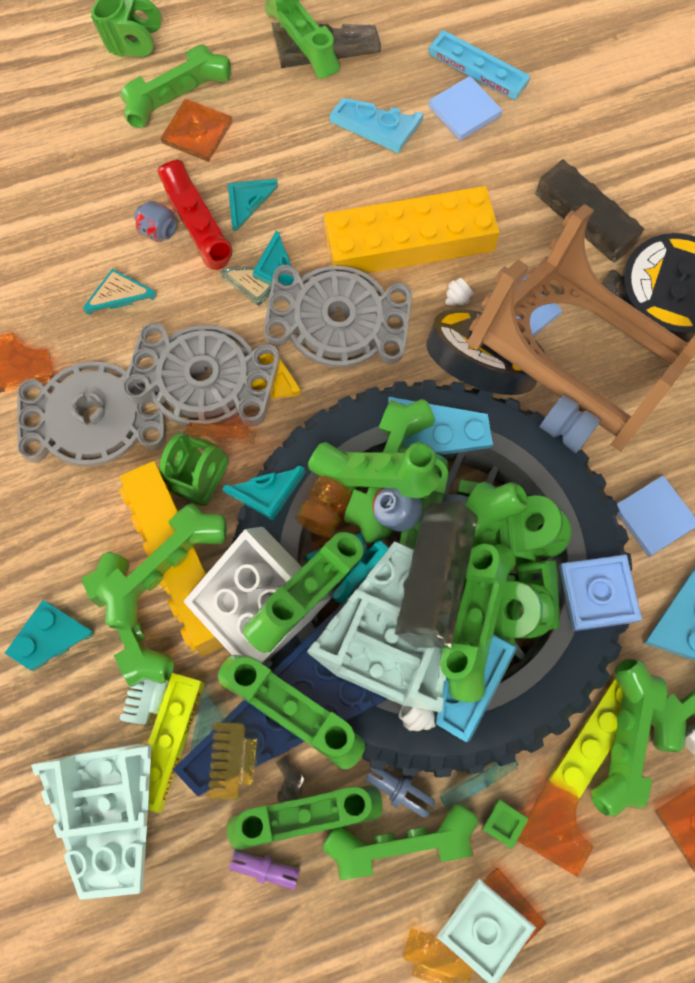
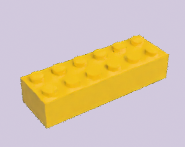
[323,186,500,274]
[118,461,224,657]

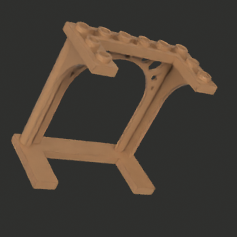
[467,204,695,452]

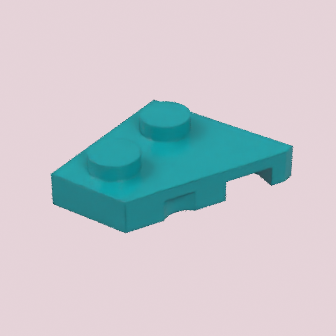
[5,600,95,672]

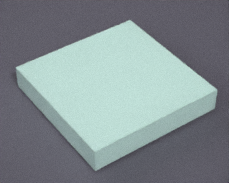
[437,879,536,983]

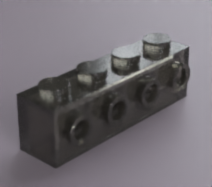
[535,159,644,263]
[395,501,478,648]

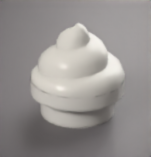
[445,277,474,306]
[399,705,435,731]

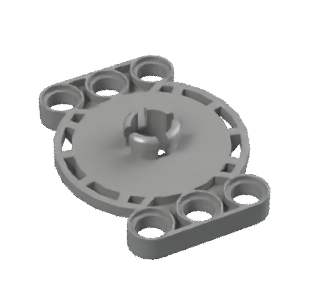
[264,265,412,368]
[123,323,280,428]
[17,362,166,467]

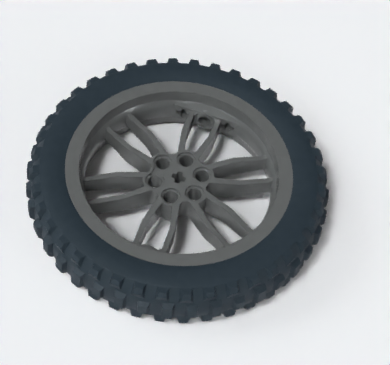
[232,380,632,778]

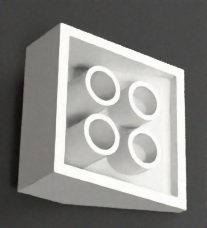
[183,527,331,665]

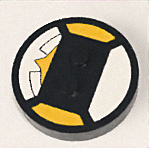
[618,233,695,343]
[426,309,545,395]

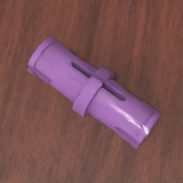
[229,849,301,891]

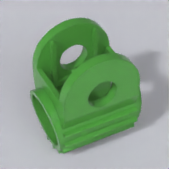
[90,0,162,57]
[160,433,229,506]
[493,496,572,565]
[493,576,556,645]

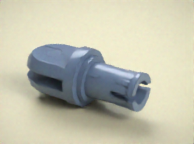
[365,768,435,817]

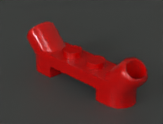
[157,159,233,270]

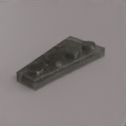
[271,23,381,69]

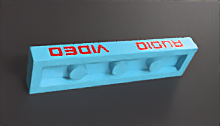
[428,30,530,101]

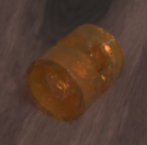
[294,476,352,538]

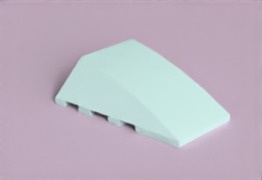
[307,542,458,712]
[31,744,152,900]

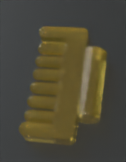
[207,722,256,800]
[403,928,473,983]

